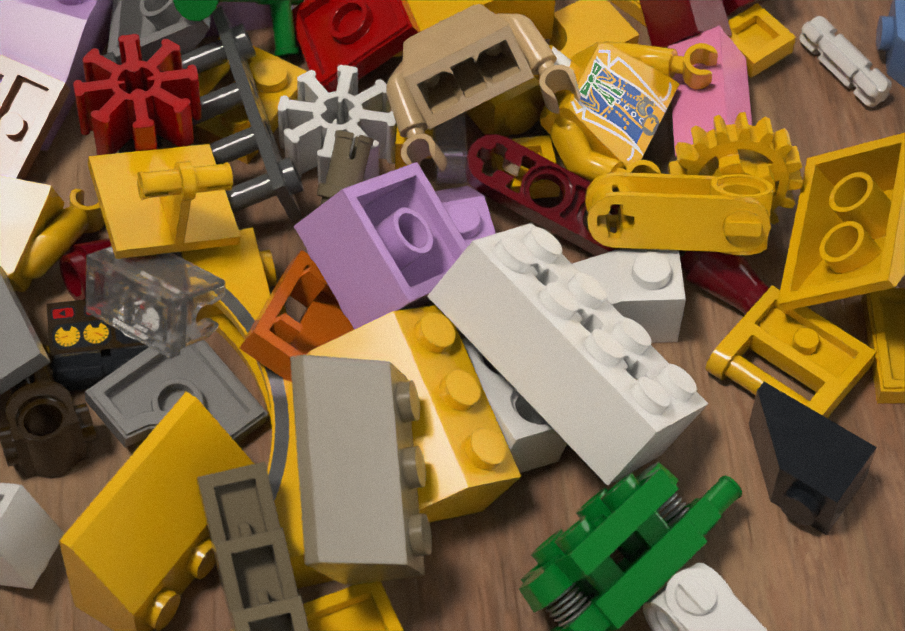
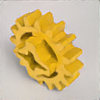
[668,112,803,225]

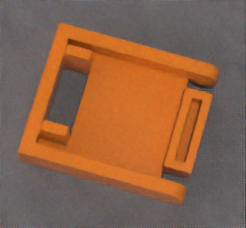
[239,249,354,382]

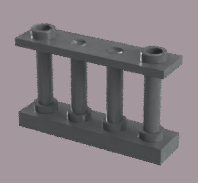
[103,6,304,274]

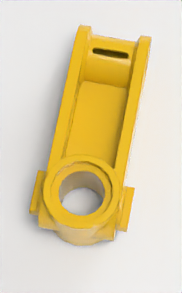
[585,172,773,255]

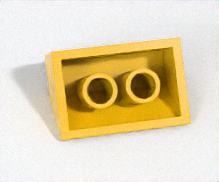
[307,305,521,522]
[59,392,254,631]

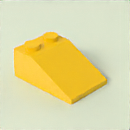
[777,133,905,311]

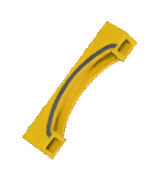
[181,227,334,588]

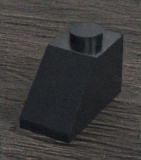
[749,382,877,535]

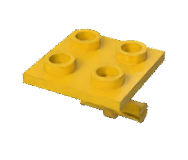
[88,144,241,259]

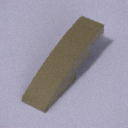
[197,462,309,631]

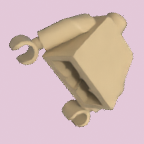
[386,4,581,171]

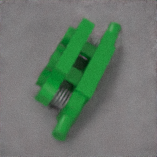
[519,462,742,631]

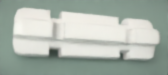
[799,16,892,107]

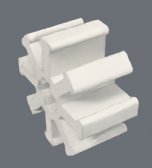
[278,65,397,185]

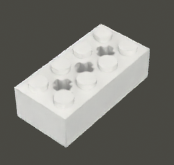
[427,223,708,486]

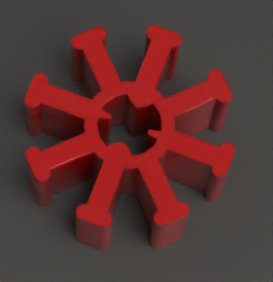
[73,34,202,155]

